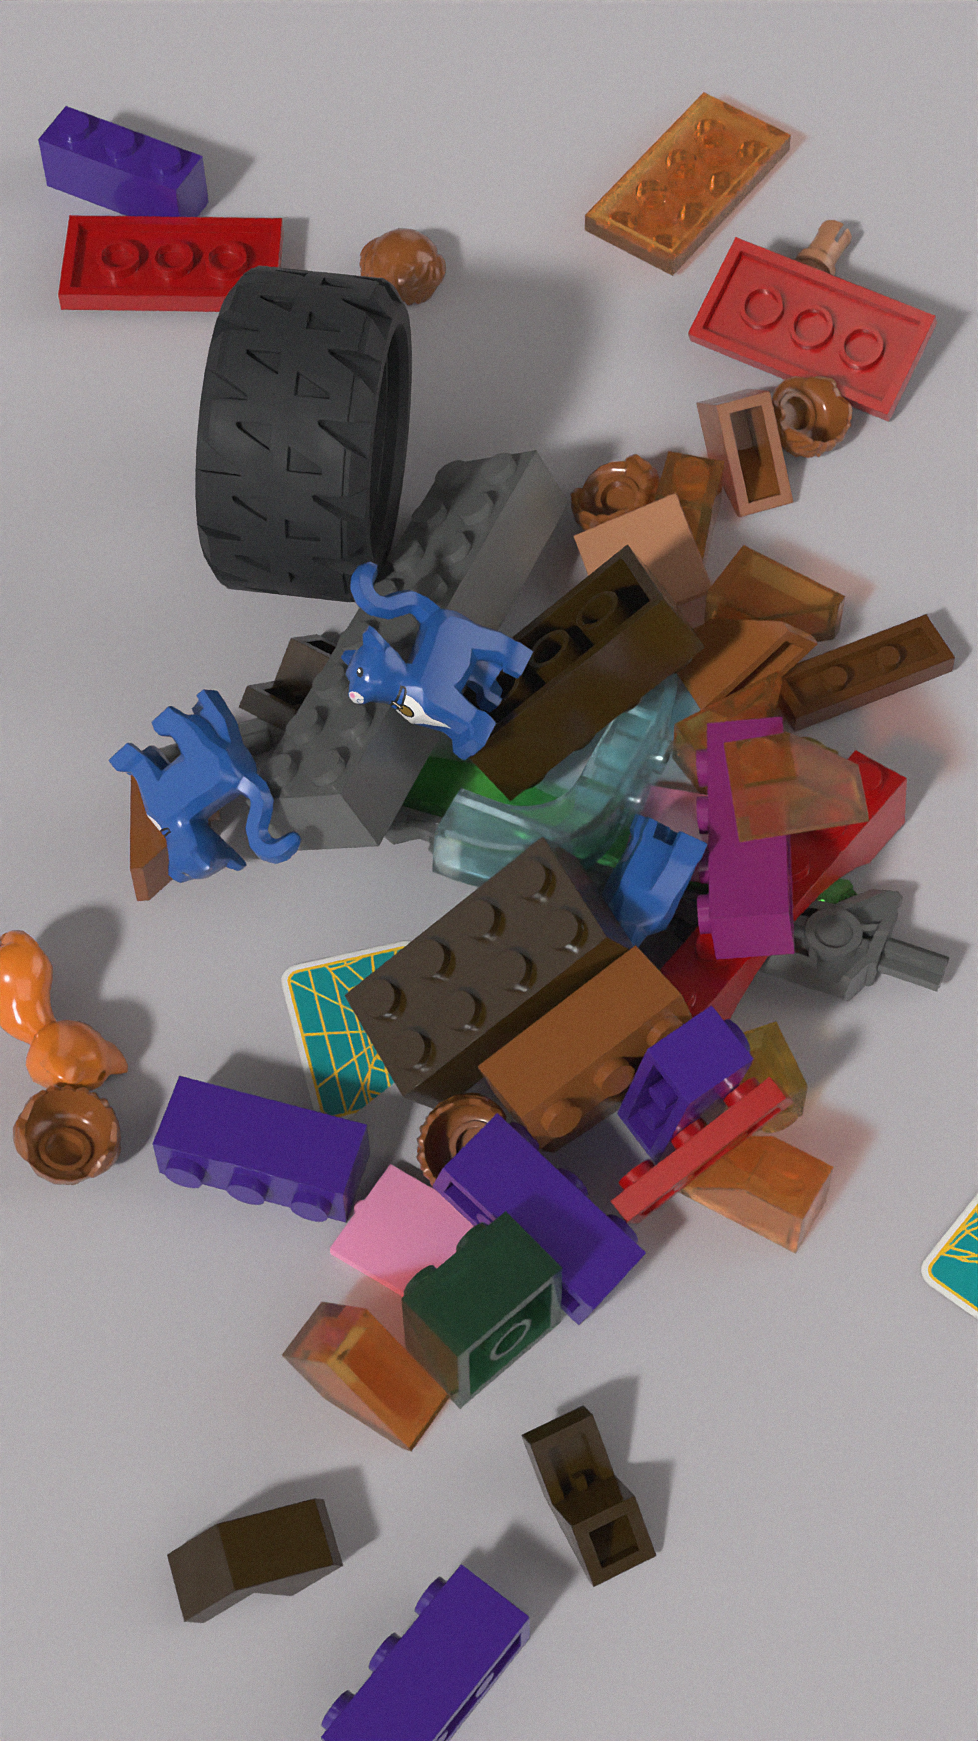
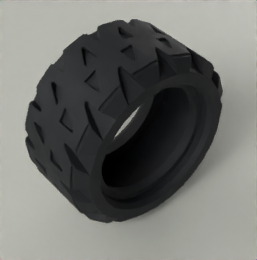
[195,266,412,603]

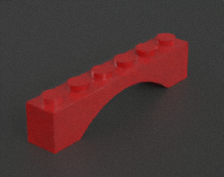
[659,750,907,1020]

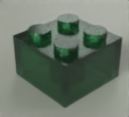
[401,1211,563,1409]

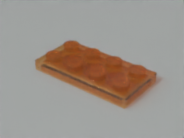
[585,92,791,276]

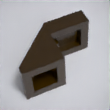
[239,634,337,732]
[521,1405,657,1587]
[167,1498,343,1623]

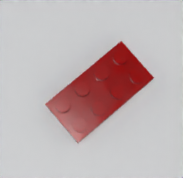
[58,215,284,312]
[688,237,937,422]

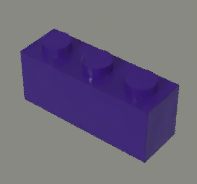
[38,106,209,217]
[617,1005,754,1165]
[152,1076,370,1223]
[432,1113,646,1325]
[321,1564,530,1741]

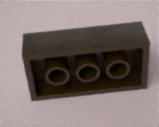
[463,544,705,802]
[344,836,634,1109]

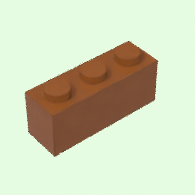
[478,945,693,1149]

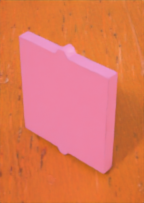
[330,1164,482,1311]

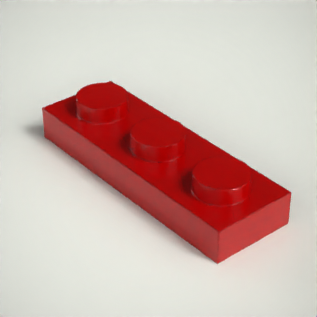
[610,1076,794,1224]

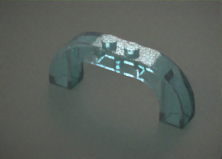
[432,673,678,887]

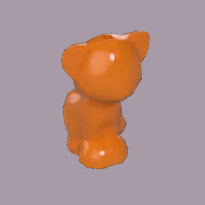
[0,930,128,1092]

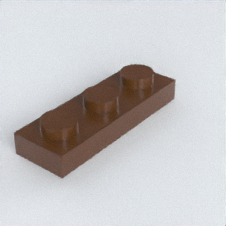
[768,614,955,732]

